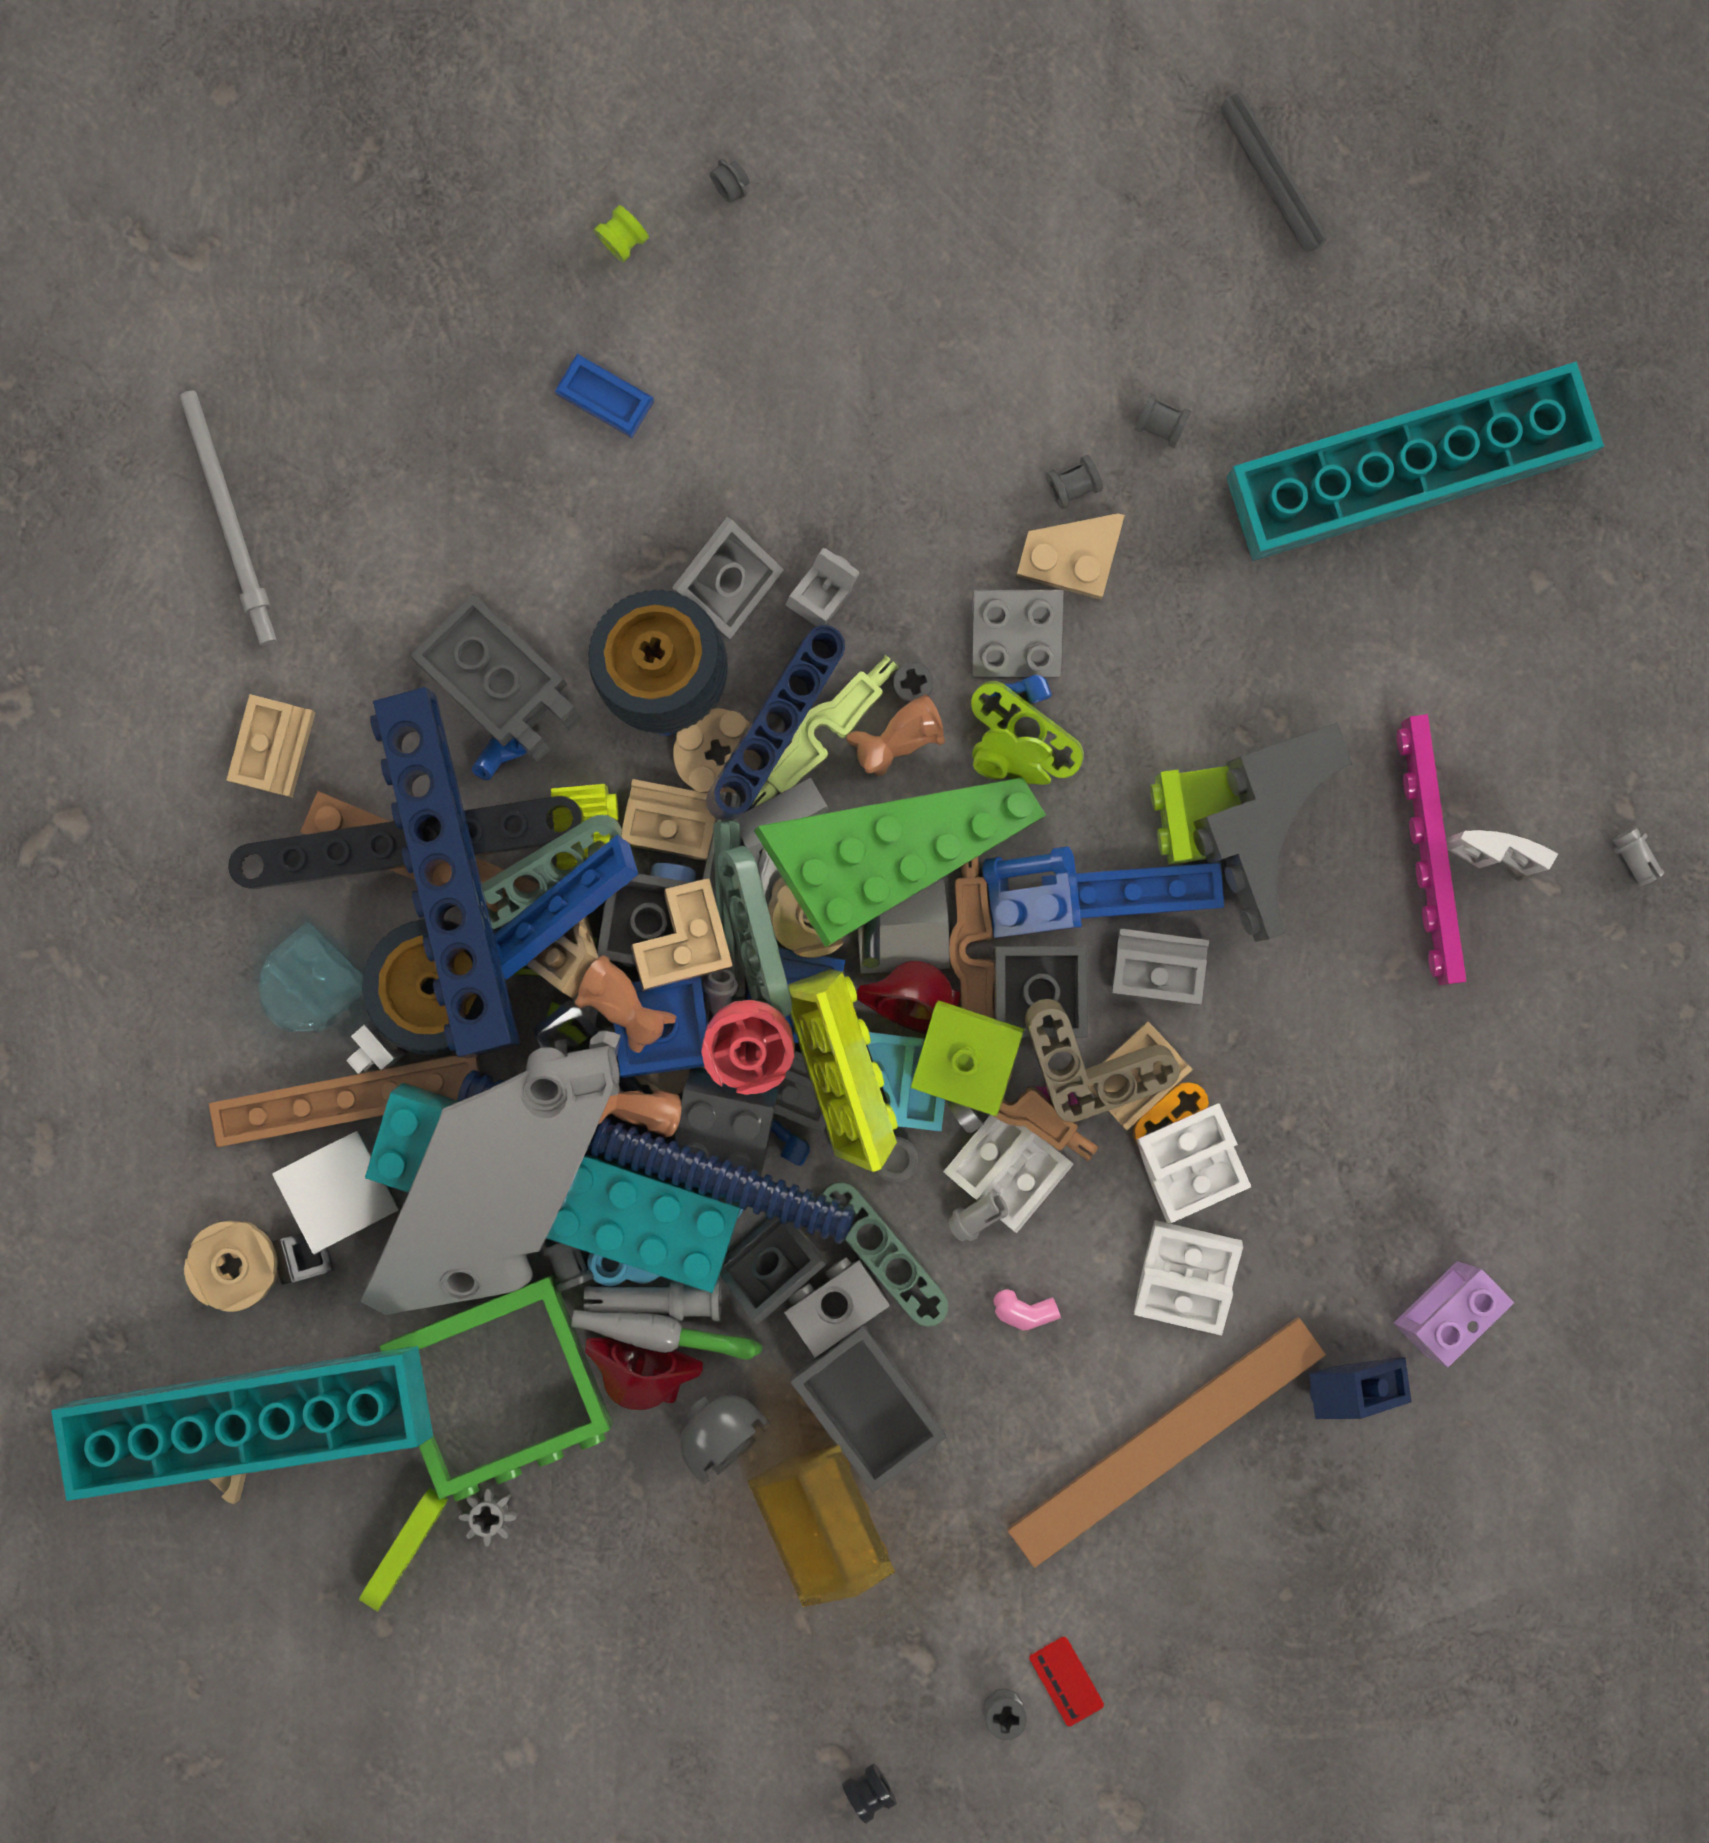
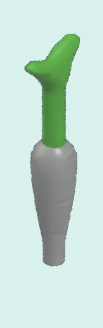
[571,1309,763,1360]

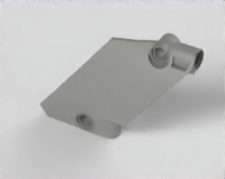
[361,1045,619,1315]

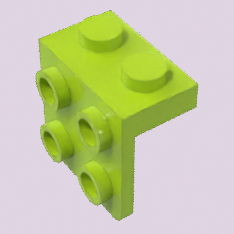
[1150,766,1241,865]

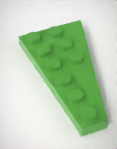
[754,777,1046,947]

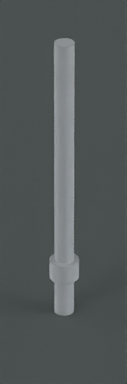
[179,390,277,646]

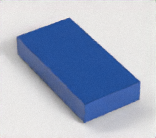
[555,354,654,438]

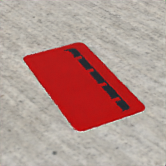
[1029,1636,1104,1726]

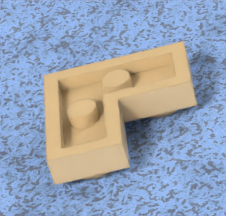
[631,878,733,991]

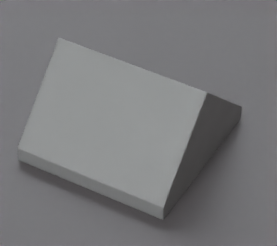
[672,517,784,639]
[858,879,950,974]

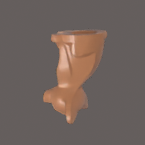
[846,694,945,776]
[575,955,677,1053]
[598,1090,681,1138]

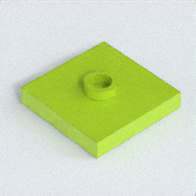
[910,1000,1025,1117]

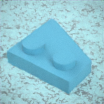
[867,1032,945,1131]

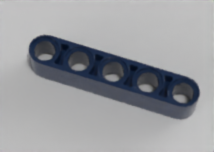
[706,625,845,820]

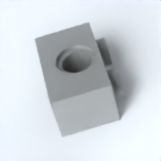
[784,1257,890,1357]

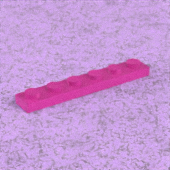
[1397,714,1467,985]

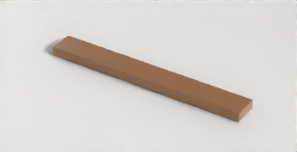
[1007,1317,1326,1568]

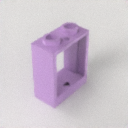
[1394,1261,1514,1368]

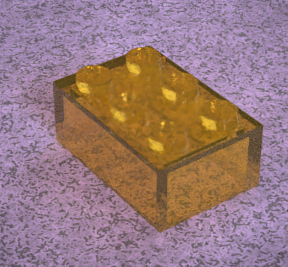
[747,1445,895,1607]

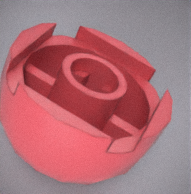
[701,1000,795,1095]

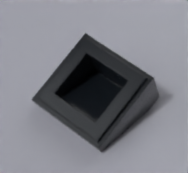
[271,1233,334,1285]

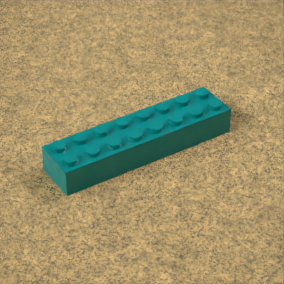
[1226,361,1604,561]
[365,1082,741,1293]
[51,1346,433,1501]

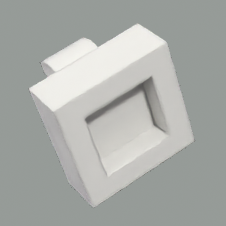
[347,1022,406,1074]

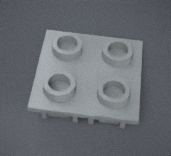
[972,590,1064,677]

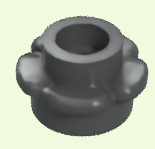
[710,159,749,203]

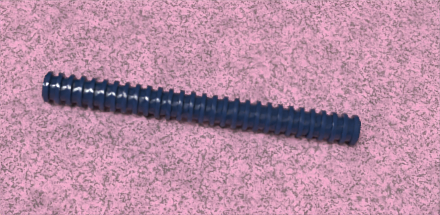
[457,1070,855,1244]

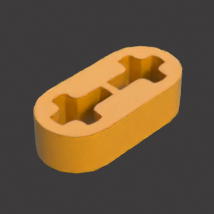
[1133,1082,1209,1145]

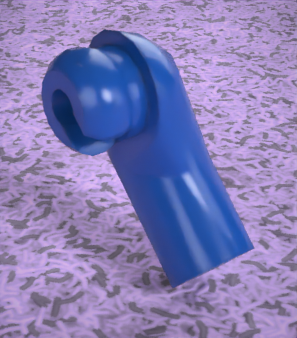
[472,737,527,781]

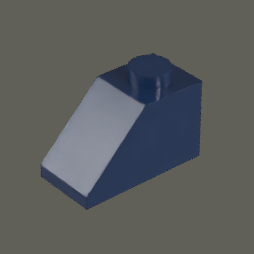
[1309,1357,1412,1419]

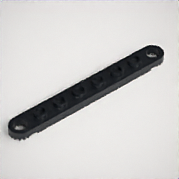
[228,796,584,889]

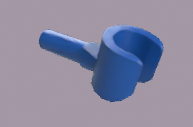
[987,675,1052,704]
[771,1118,810,1166]

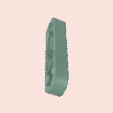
[482,815,622,929]
[717,845,792,1017]
[823,1182,948,1327]

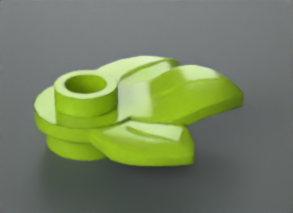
[972,729,1053,785]

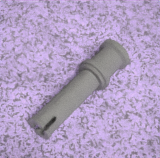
[584,1280,722,1321]

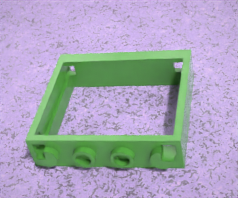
[379,1274,613,1501]

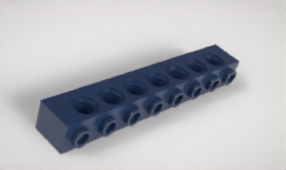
[370,687,521,1058]

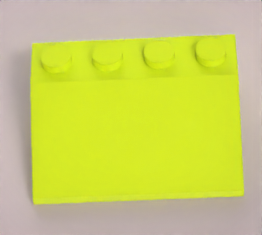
[788,969,898,1172]

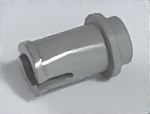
[1613,826,1665,887]
[702,969,738,1025]
[948,1191,1008,1241]

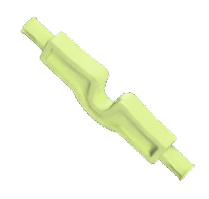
[752,655,899,807]

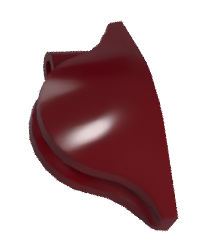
[856,961,961,1034]
[585,1338,703,1410]

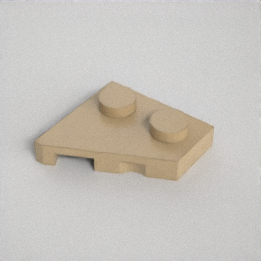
[1016,513,1125,600]
[527,916,598,999]

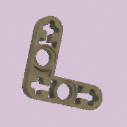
[1025,999,1180,1122]

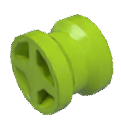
[593,205,649,263]

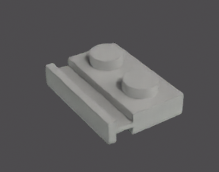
[1111,928,1209,1005]

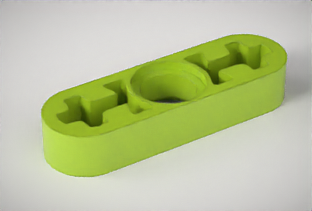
[971,681,1084,778]
[358,1487,449,1612]

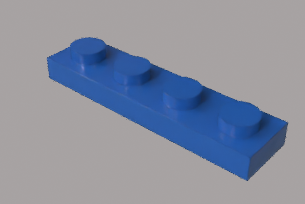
[494,835,638,980]
[1041,863,1224,919]

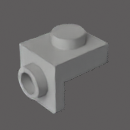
[785,548,859,627]

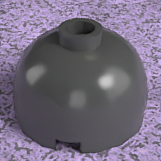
[680,1395,771,1484]

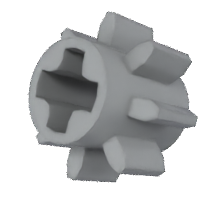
[459,1486,518,1546]

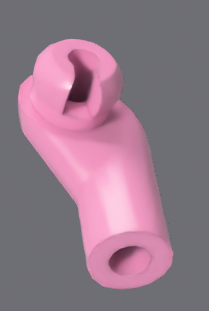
[993,1289,1061,1331]

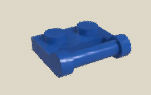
[982,846,1082,938]

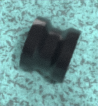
[842,1763,897,1824]

